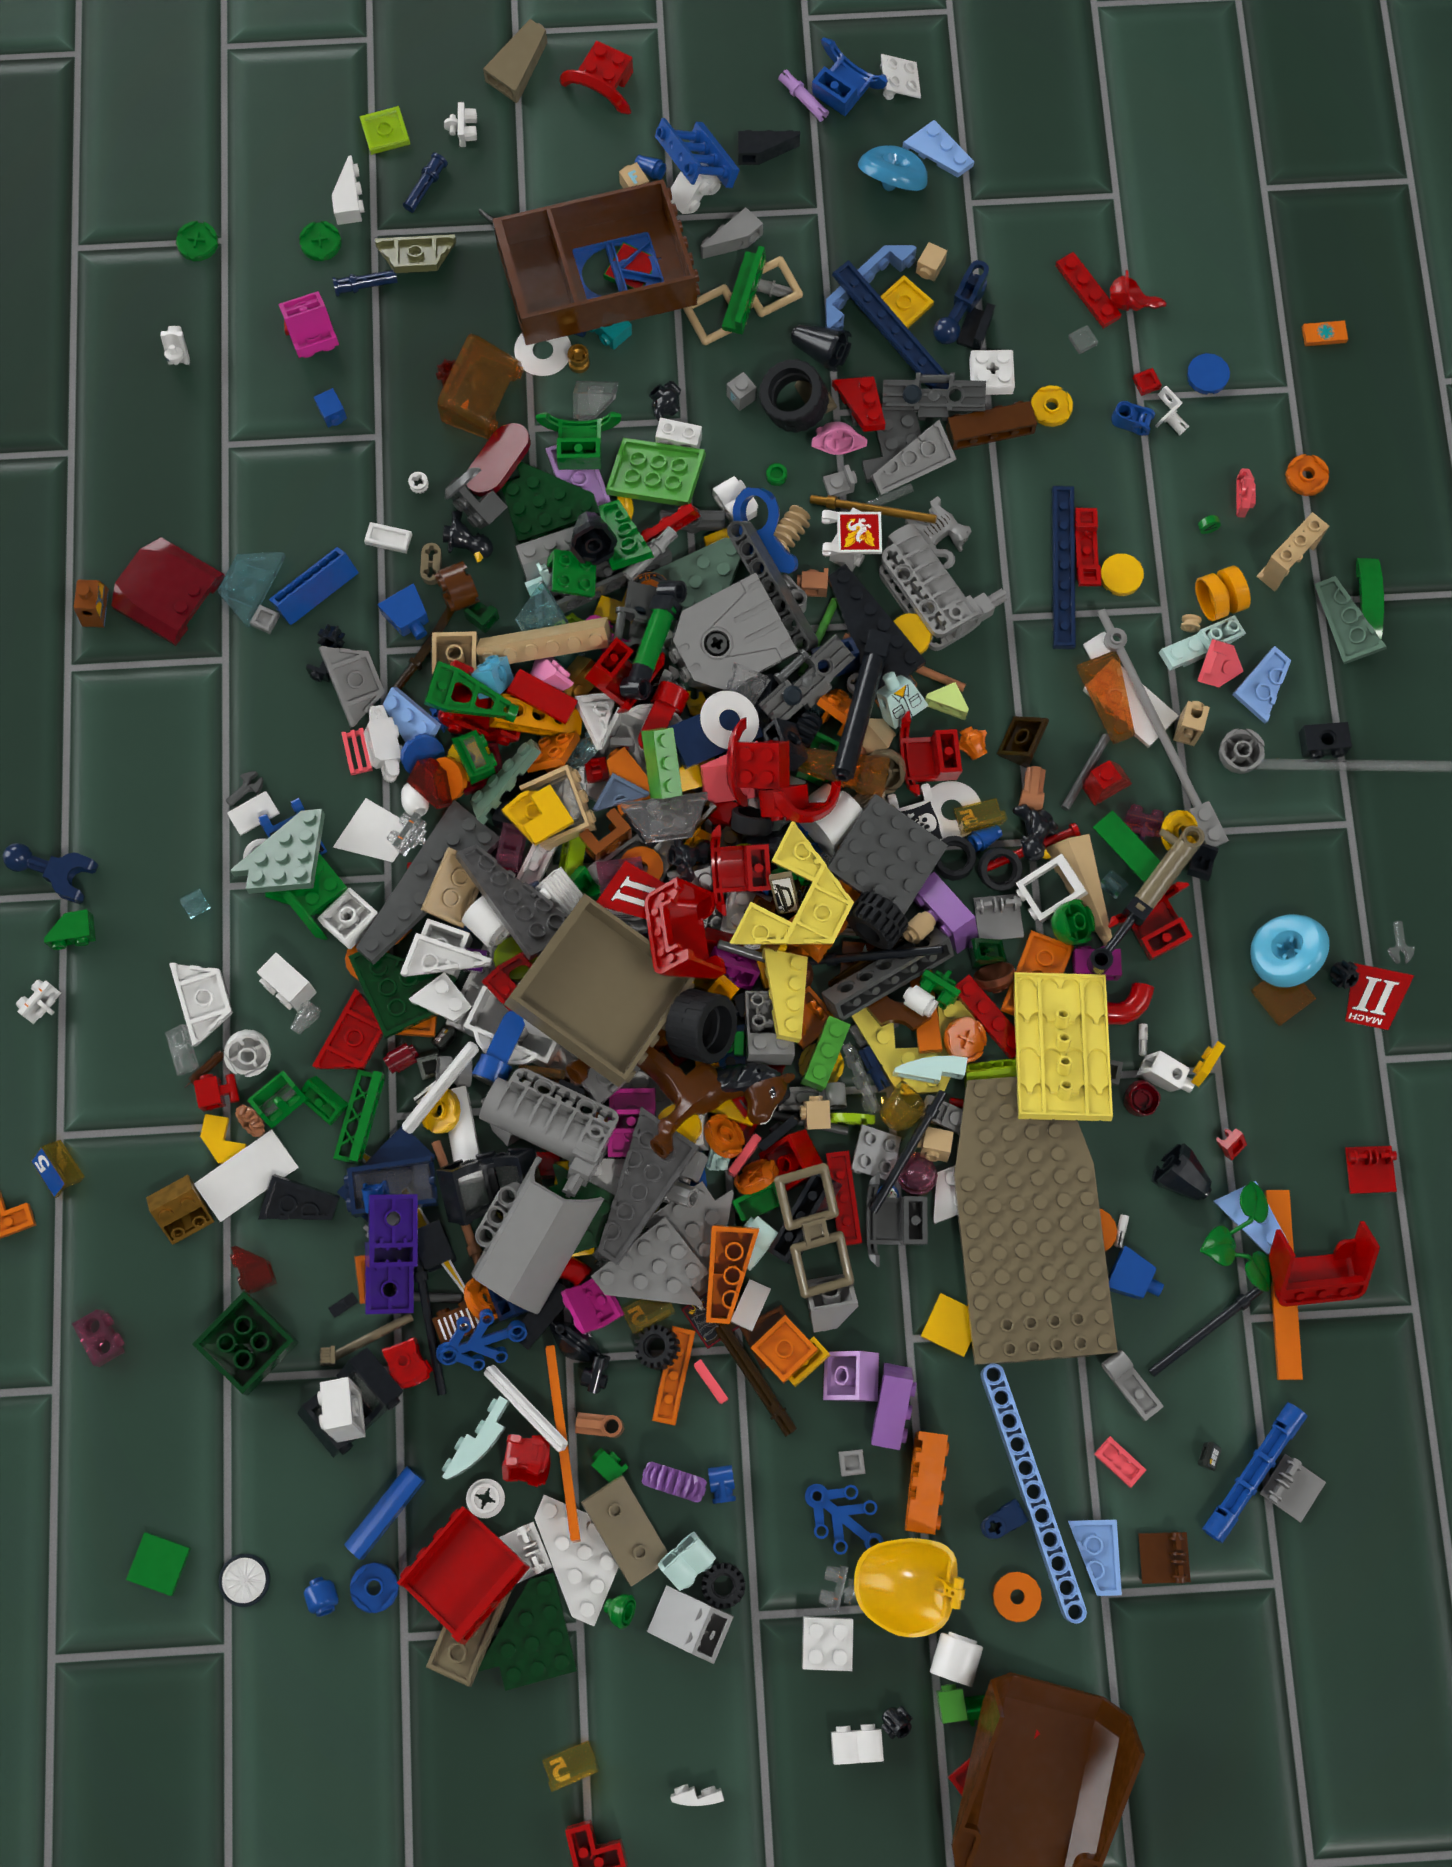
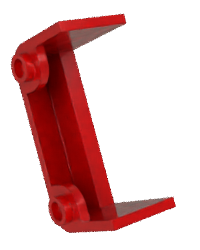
[1269,1221,1380,1307]

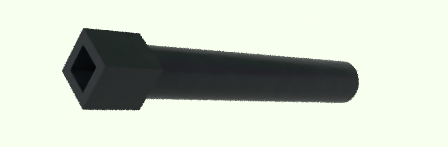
[832,629,892,781]

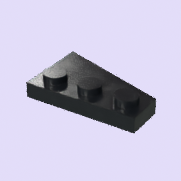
[258,1174,340,1220]

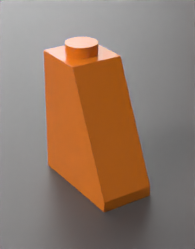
[606,747,651,819]

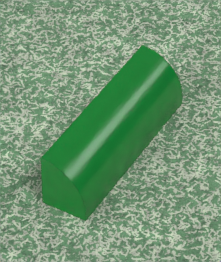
[1093,810,1160,883]

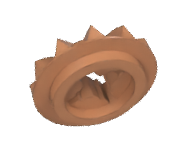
[235,1105,265,1138]

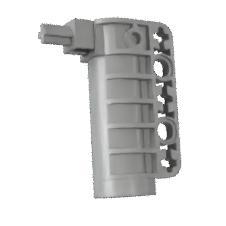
[879,524,1008,651]
[479,1068,619,1198]

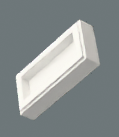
[364,522,413,554]

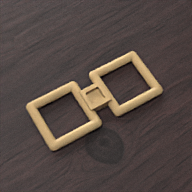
[683,256,803,345]

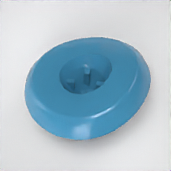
[858,146,928,191]

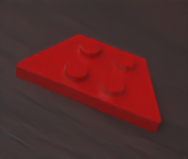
[312,989,383,1069]

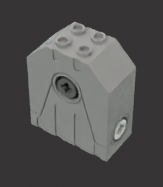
[668,573,798,694]

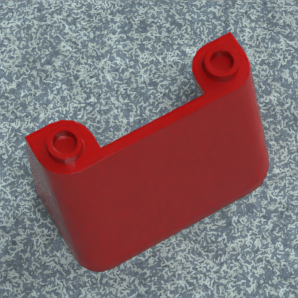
[645,877,726,979]

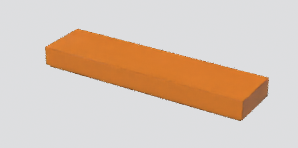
[909,970,942,1054]
[652,1326,696,1426]

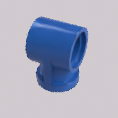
[708,1465,736,1504]

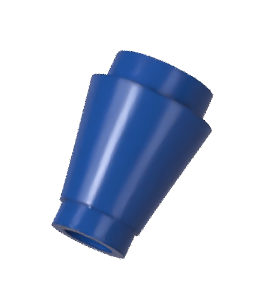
[635,155,666,180]
[968,825,1002,852]

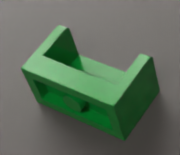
[732,1182,780,1225]

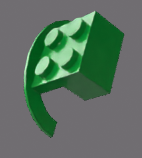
[536,412,621,470]
[278,853,348,940]

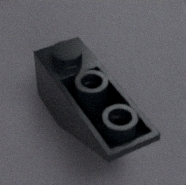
[738,130,800,165]

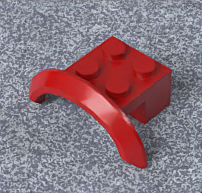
[559,40,633,115]
[585,637,665,714]
[899,711,962,797]
[727,717,790,807]
[758,781,841,823]
[710,825,772,916]
[1108,882,1193,961]

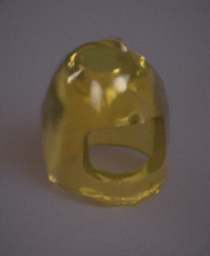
[880,1081,925,1131]

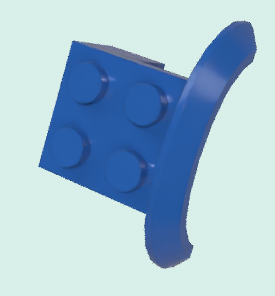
[812,38,888,116]

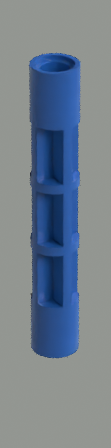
[1202,1402,1308,1544]

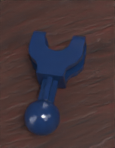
[933,260,989,345]
[3,843,99,904]

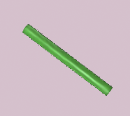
[798,598,838,676]

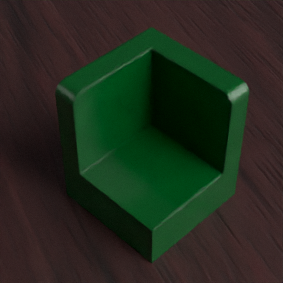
[464,602,499,634]

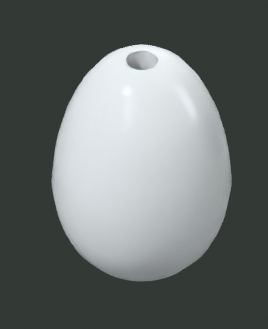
[401,782,429,817]

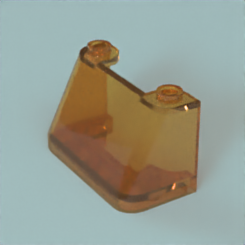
[438,333,523,439]

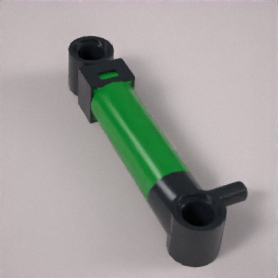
[620,580,687,700]

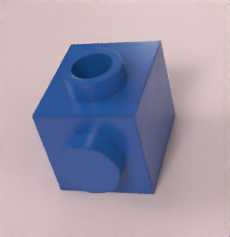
[314,388,347,428]

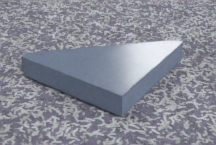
[593,773,650,812]

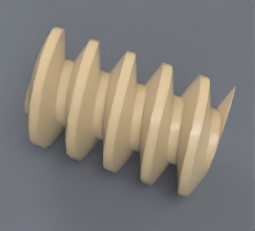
[774,505,811,553]

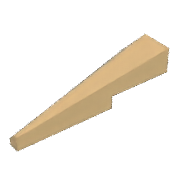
[1046,834,1112,946]

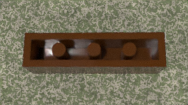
[946,401,1037,450]

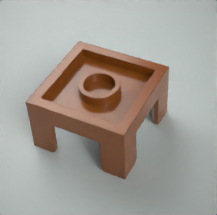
[579,808,632,863]

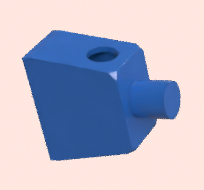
[378,584,429,640]
[1108,1246,1164,1300]

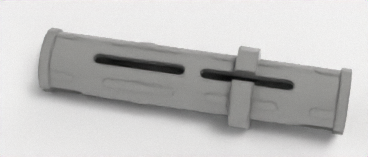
[623,526,678,582]

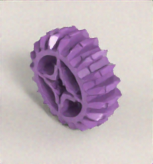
[642,1462,707,1502]

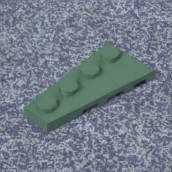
[1314,576,1387,664]

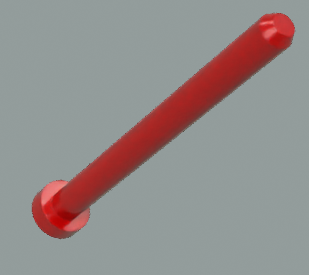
[987,823,1081,872]

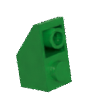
[44,909,96,950]

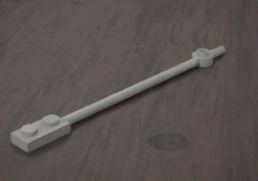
[1097,609,1229,847]

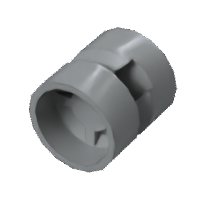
[436,1056,473,1087]

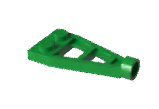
[424,661,519,723]

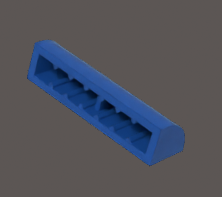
[269,547,359,625]
[344,1466,426,1560]

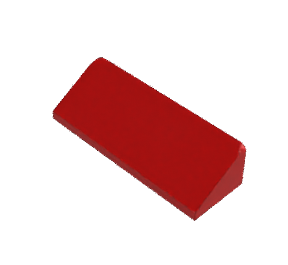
[506,669,578,725]

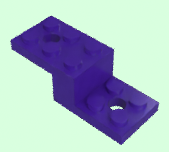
[365,1194,418,1314]

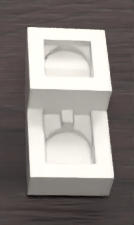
[730,1279,771,1332]

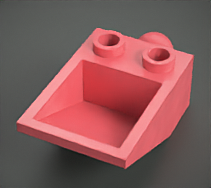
[700,741,762,803]

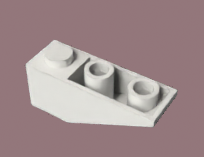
[332,156,365,225]

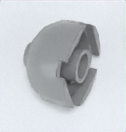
[1219,728,1265,774]

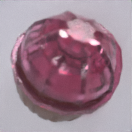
[898,1152,938,1197]

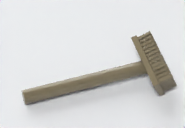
[320,1313,414,1367]

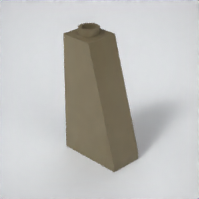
[483,19,547,103]

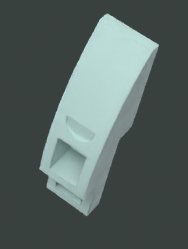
[1159,615,1246,671]
[442,1396,510,1480]

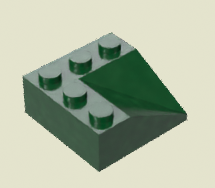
[192,1291,299,1395]

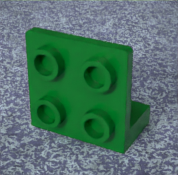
[547,549,596,598]

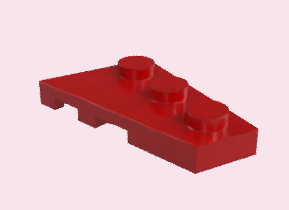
[832,376,886,432]

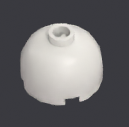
[224,1030,271,1077]

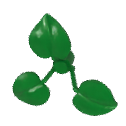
[1200,1181,1272,1292]

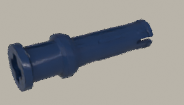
[403,153,448,213]
[332,270,398,297]

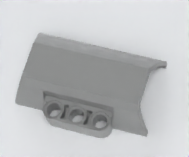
[471,1156,604,1314]

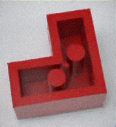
[565,1820,628,1867]

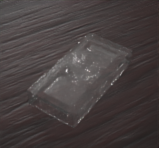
[165,1024,199,1076]

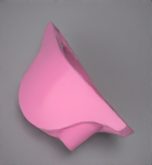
[811,422,868,455]

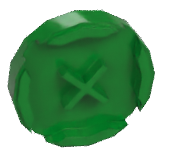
[176,221,218,261]
[299,221,342,261]

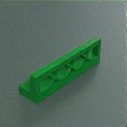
[722,246,766,335]
[333,1070,386,1166]

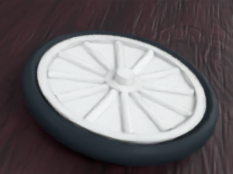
[219,1554,270,1607]

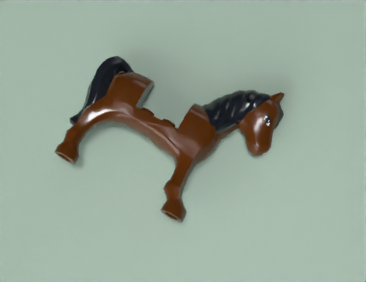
[566,1029,795,1159]

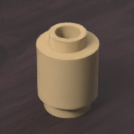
[903,911,936,944]

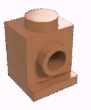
[797,568,828,597]

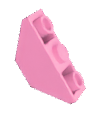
[530,657,574,691]

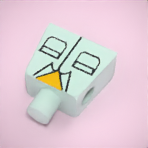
[876,672,928,729]

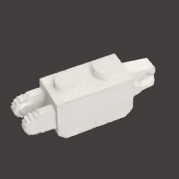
[363,705,403,783]

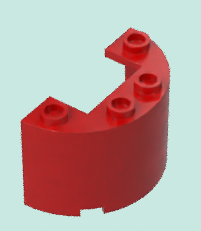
[438,660,521,746]

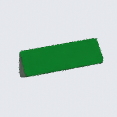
[301,1076,348,1126]

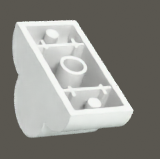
[799,783,863,860]

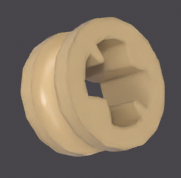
[1180,614,1202,632]

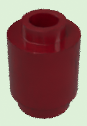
[383,1042,419,1074]

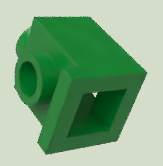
[591,1448,630,1483]

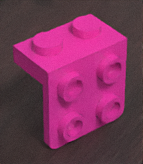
[561,1279,625,1334]

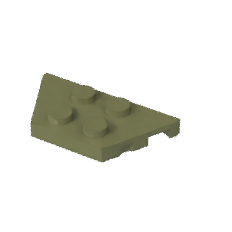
[375,234,456,273]

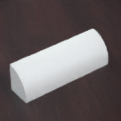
[448,1085,483,1184]

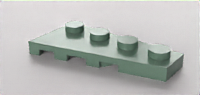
[470,739,541,825]

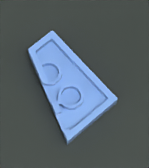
[902,120,974,177]
[1213,1181,1289,1255]

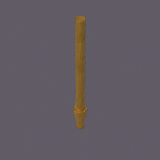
[810,495,937,523]

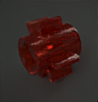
[436,359,462,387]

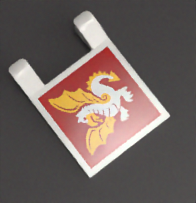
[822,510,882,556]

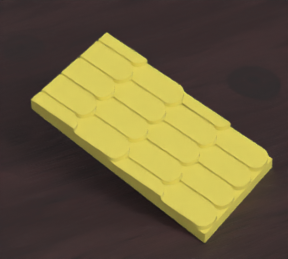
[1013,972,1113,1121]

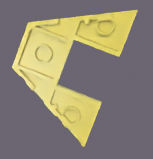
[730,821,854,945]
[851,1000,975,1095]

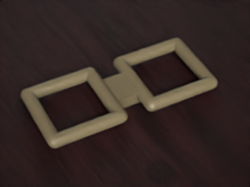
[774,1163,854,1298]

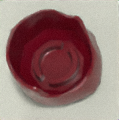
[1123,1080,1161,1117]

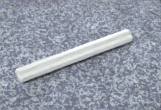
[402,1041,479,1134]
[484,1365,568,1452]

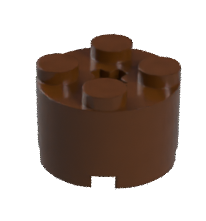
[434,561,480,612]

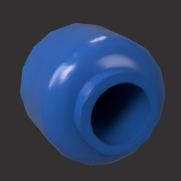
[304,1577,339,1617]

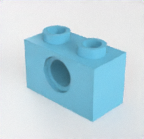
[471,655,514,699]

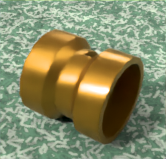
[567,344,590,373]

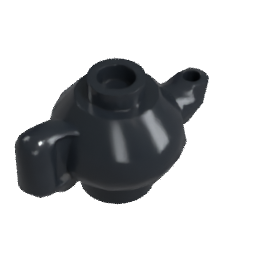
[649,381,681,421]

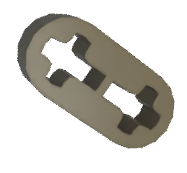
[420,543,442,585]

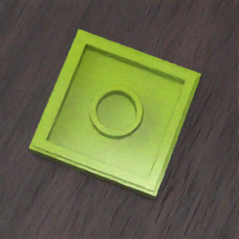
[359,106,410,155]

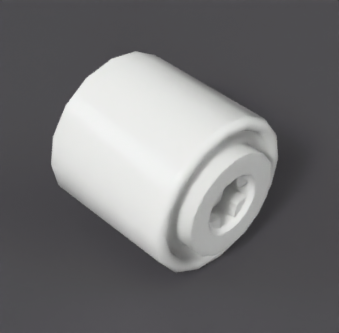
[462,896,510,948]
[930,1632,983,1687]

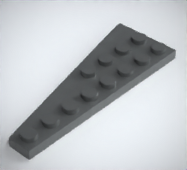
[356,800,502,965]

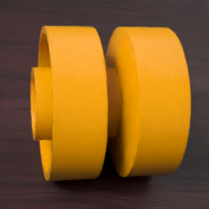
[1195,565,1251,621]

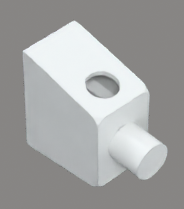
[1136,1051,1195,1093]

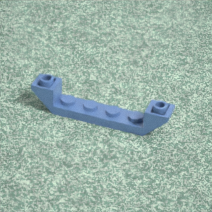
[825,245,917,329]

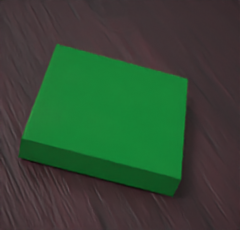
[126,1532,191,1596]

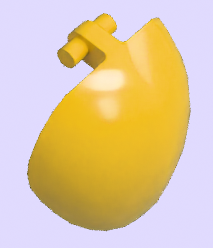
[854,1538,965,1637]

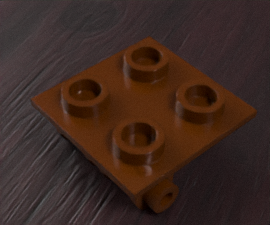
[1138,1532,1191,1584]

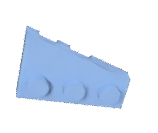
[1232,646,1291,724]
[383,687,442,743]
[1068,1520,1122,1596]

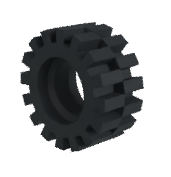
[634,1325,680,1370]
[702,1563,746,1609]

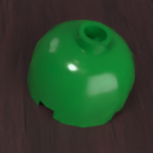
[1051,899,1095,945]

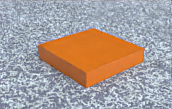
[751,1315,818,1384]

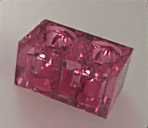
[496,823,527,876]
[72,1309,125,1367]

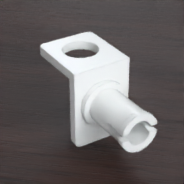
[1155,386,1189,436]

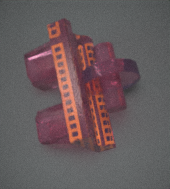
[1123,804,1165,841]

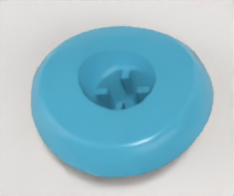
[1250,914,1329,987]

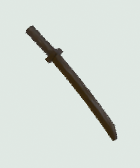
[393,606,455,690]

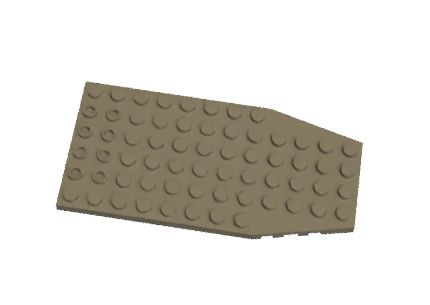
[953,1077,1118,1365]

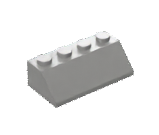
[516,526,609,582]

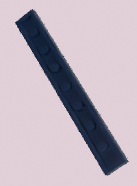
[832,260,956,391]
[1052,486,1076,649]

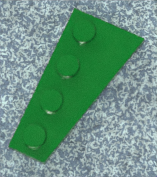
[598,499,654,571]

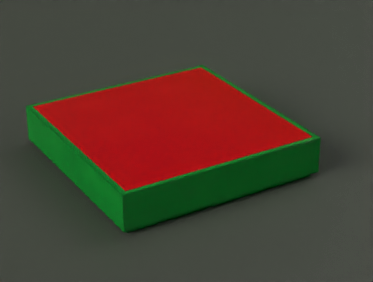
[603,242,653,290]

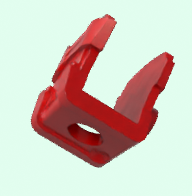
[382,1337,433,1389]
[502,1434,551,1488]

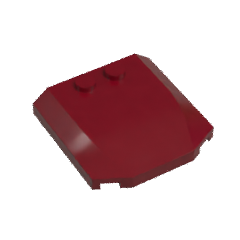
[111,537,225,646]

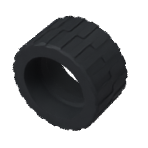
[759,359,829,433]
[665,989,737,1064]

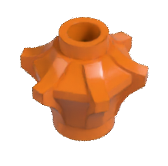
[959,726,988,760]

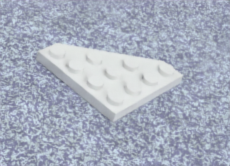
[534,1495,619,1626]

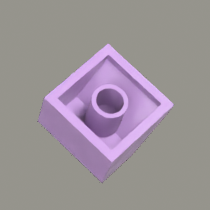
[823,1351,879,1402]

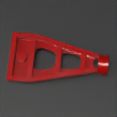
[481,952,532,1011]

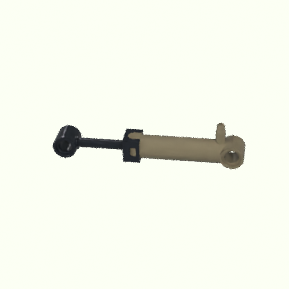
[1087,826,1205,974]

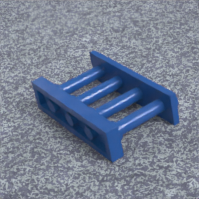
[655,118,740,188]

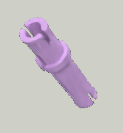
[778,70,829,122]

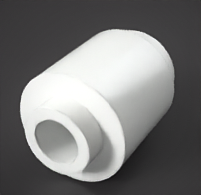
[903,985,939,1017]

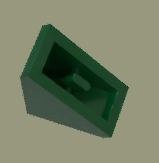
[968,938,1007,969]

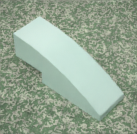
[892,1056,968,1084]

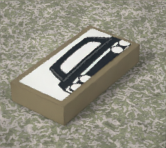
[769,871,800,914]

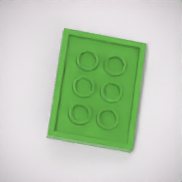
[606,438,706,506]

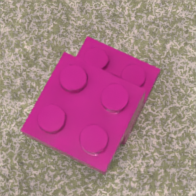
[278,291,339,358]
[608,1088,656,1157]

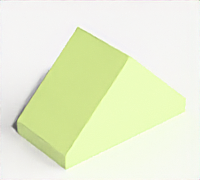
[925,682,969,720]

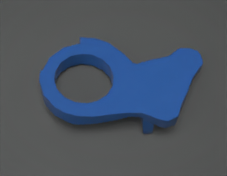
[733,487,798,574]

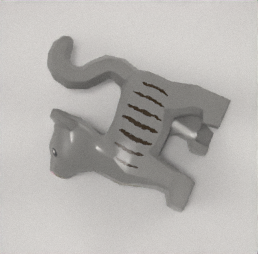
[905,496,972,569]

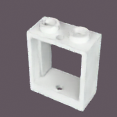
[1016,854,1088,923]

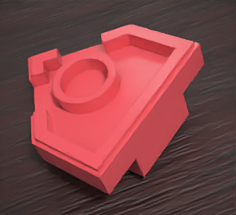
[1236,468,1256,518]
[1197,639,1244,687]

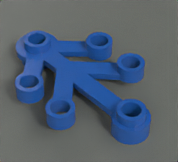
[436,1309,527,1371]
[805,1484,884,1555]

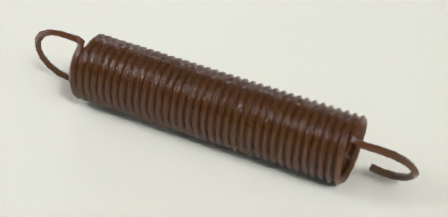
[184,1050,224,1088]

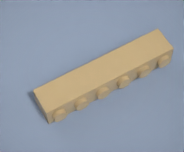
[476,617,612,664]

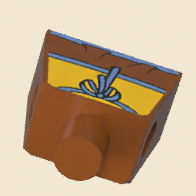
[74,579,109,628]

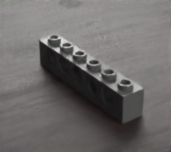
[544,542,672,617]
[822,927,955,1021]

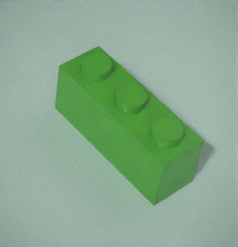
[641,728,683,799]
[800,1016,851,1092]

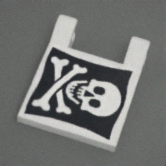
[886,783,946,840]

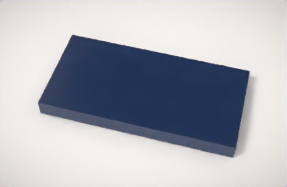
[667,710,763,770]
[337,1126,436,1222]

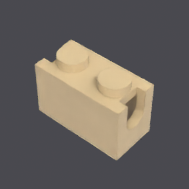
[1173,701,1210,746]

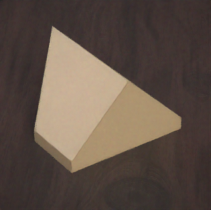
[863,718,896,755]

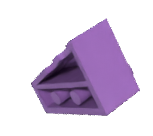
[914,872,979,954]
[871,1363,917,1450]

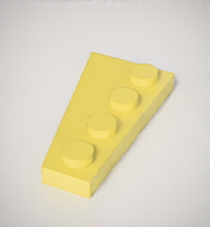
[762,948,808,1043]

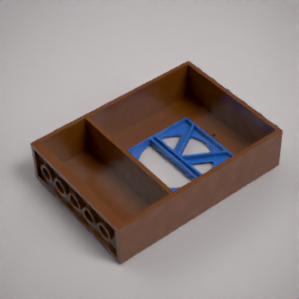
[492,179,700,345]

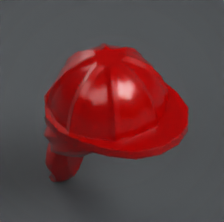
[1110,270,1166,311]

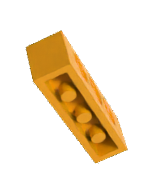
[489,693,582,737]

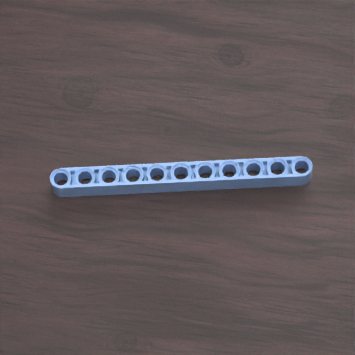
[980,1363,1087,1624]

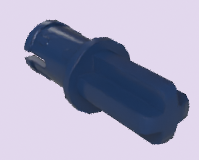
[858,1046,891,1092]

